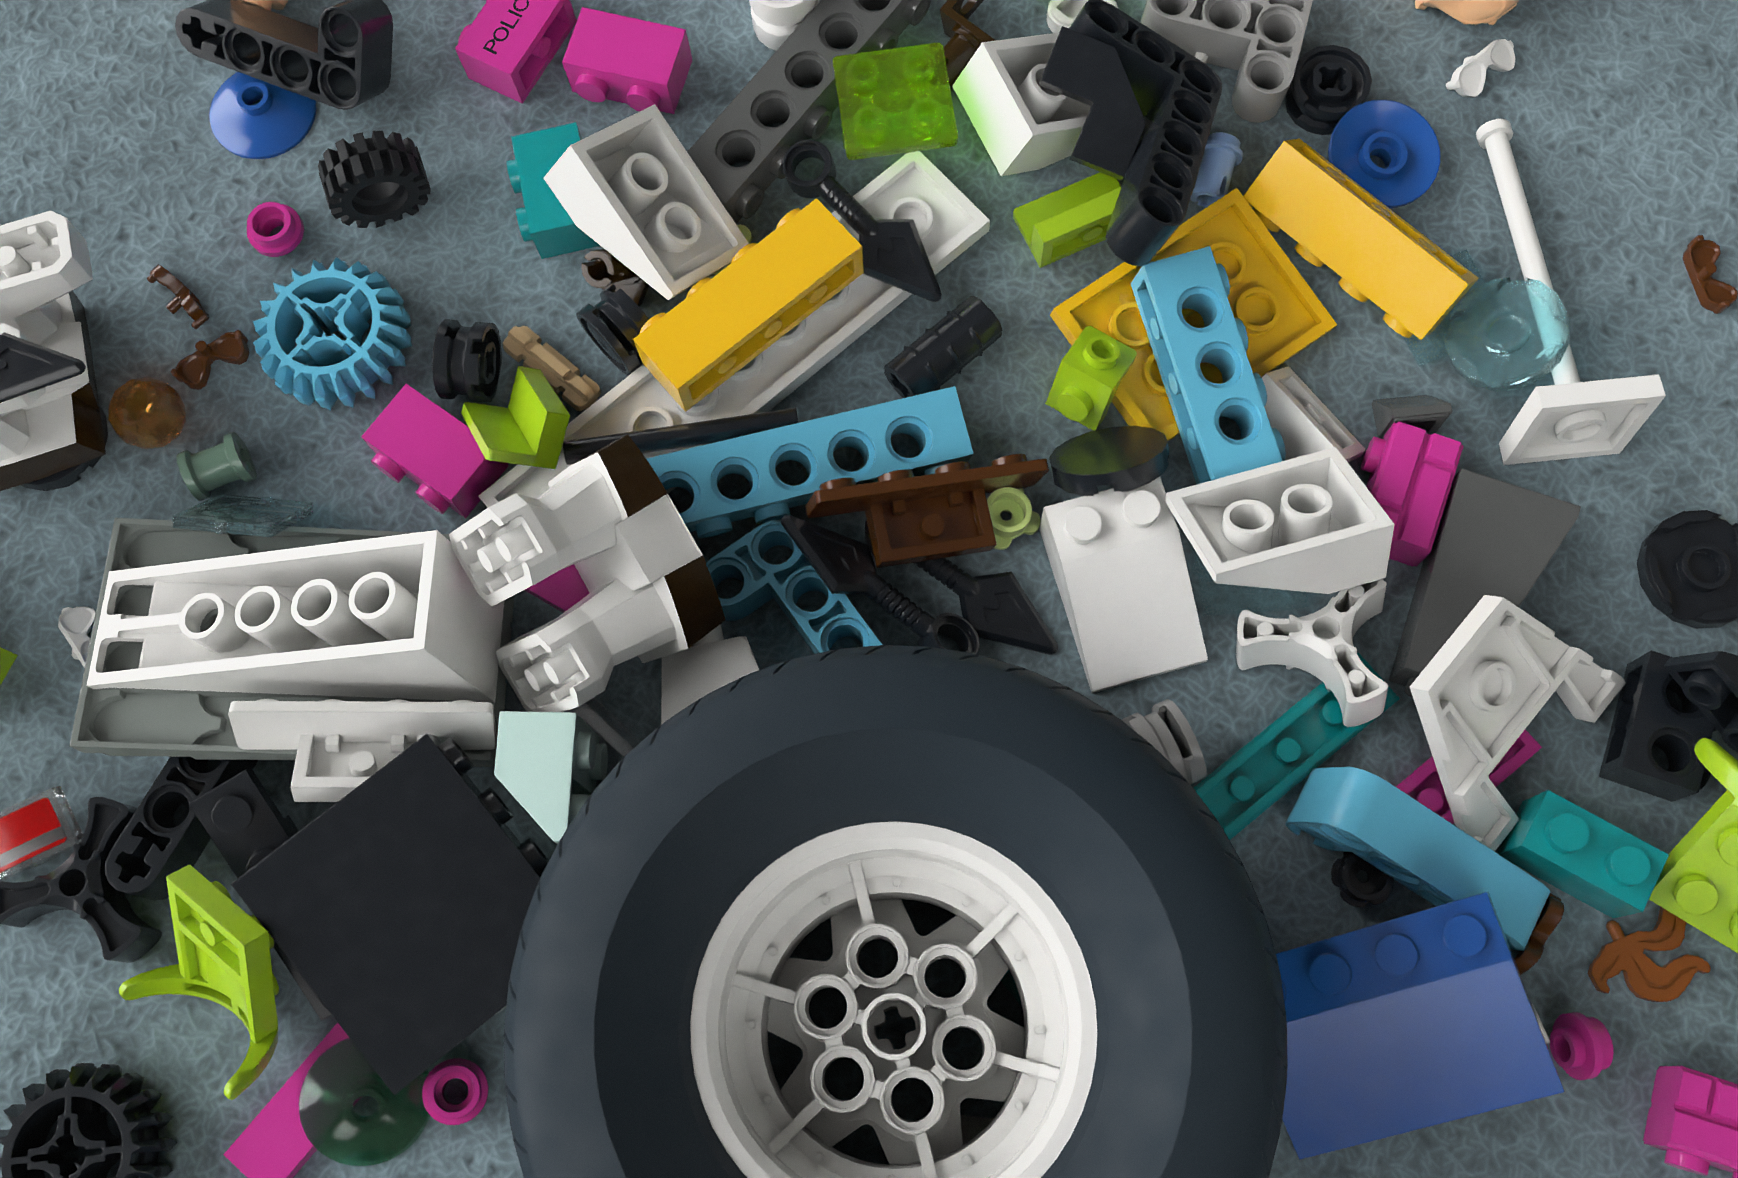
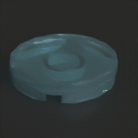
[1445,277,1570,392]

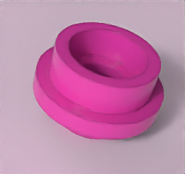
[247,202,304,257]
[1549,1012,1614,1080]
[422,1058,489,1125]

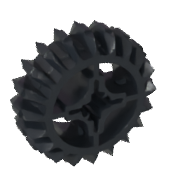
[0,1063,177,1178]

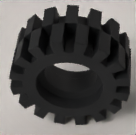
[318,131,431,228]

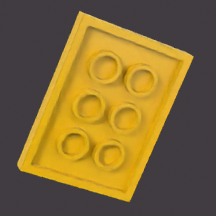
[1050,188,1337,441]

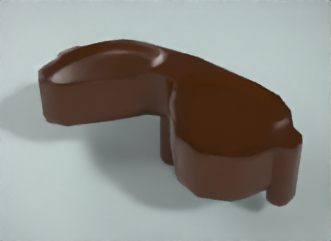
[1683,235,1738,314]
[147,264,209,329]
[171,330,249,390]
[1514,893,1564,975]

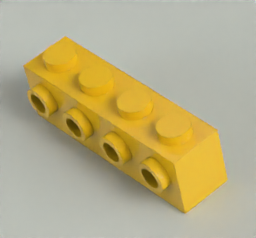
[1243,138,1479,340]
[633,198,864,412]

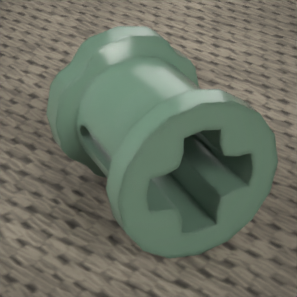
[176,432,257,501]

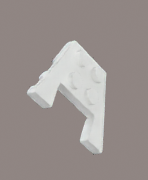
[1410,595,1626,852]

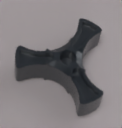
[0,797,162,963]

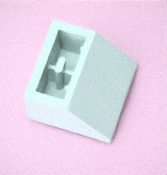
[494,711,608,844]

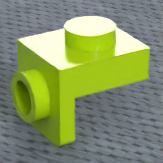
[1045,326,1137,431]

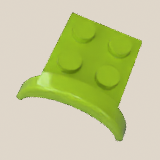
[1649,738,1738,953]
[119,864,279,1100]

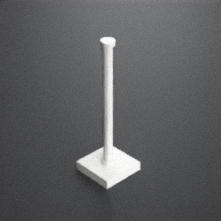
[1476,119,1666,465]

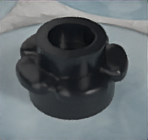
[1331,852,1394,908]

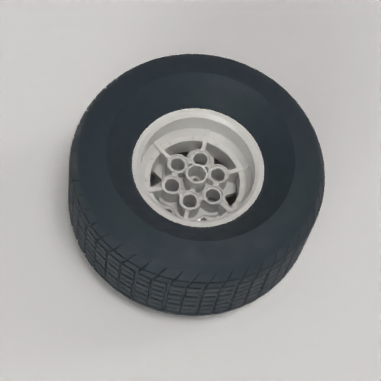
[504,645,1288,1178]

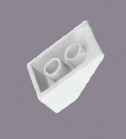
[952,33,1145,176]
[544,104,749,300]
[1165,447,1395,594]
[1039,476,1208,693]

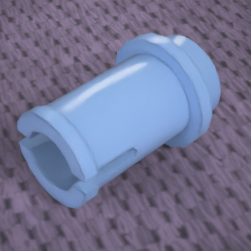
[1190,132,1243,207]

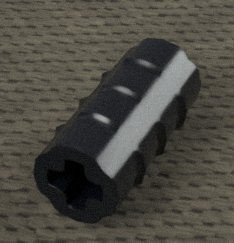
[884,296,1003,398]

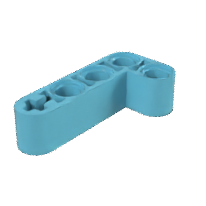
[706,520,882,654]
[1286,767,1550,951]

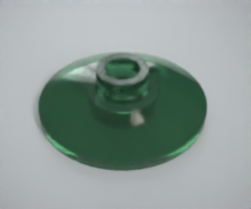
[299,1038,430,1166]

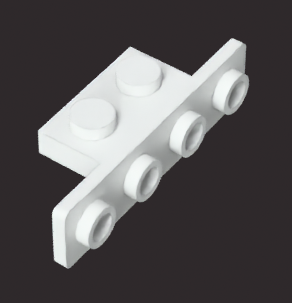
[228,699,497,802]

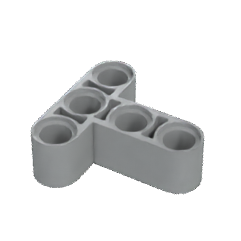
[1140,0,1313,123]

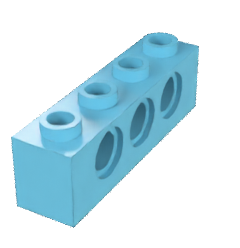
[1131,246,1286,484]

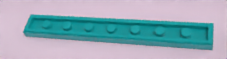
[1000,652,1400,1007]

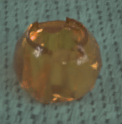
[108,377,186,450]

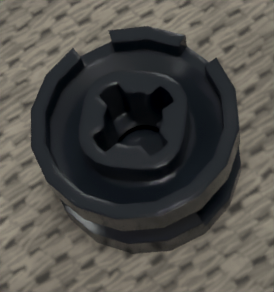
[1285,45,1372,135]
[576,284,649,375]
[432,319,502,402]

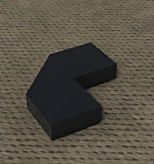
[1039,26,1146,181]

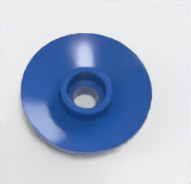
[209,72,317,159]
[1328,100,1441,208]

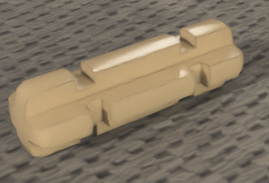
[502,326,601,411]

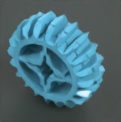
[253,257,412,411]

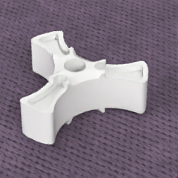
[1236,579,1388,727]

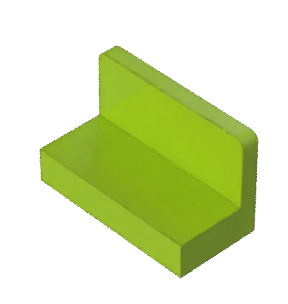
[1013,172,1121,268]
[461,366,570,469]

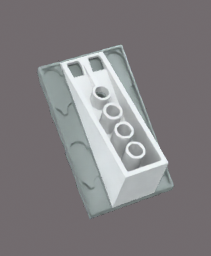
[69,518,515,767]

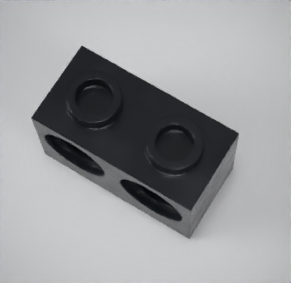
[1599,650,1717,802]

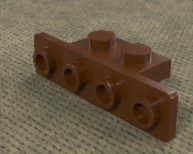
[806,454,1049,568]

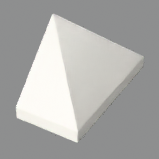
[1262,366,1366,462]

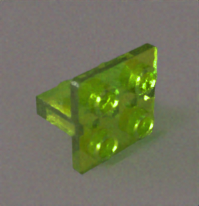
[833,42,958,160]

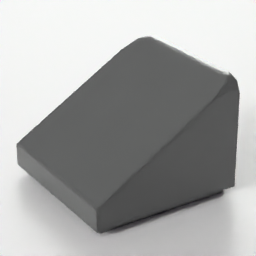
[1372,395,1452,439]

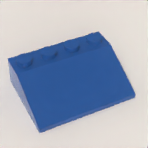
[1276,892,1565,1160]

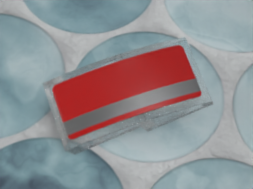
[0,785,83,881]

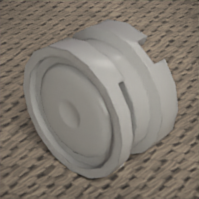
[1122,699,1207,785]

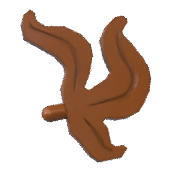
[1588,907,1711,1002]

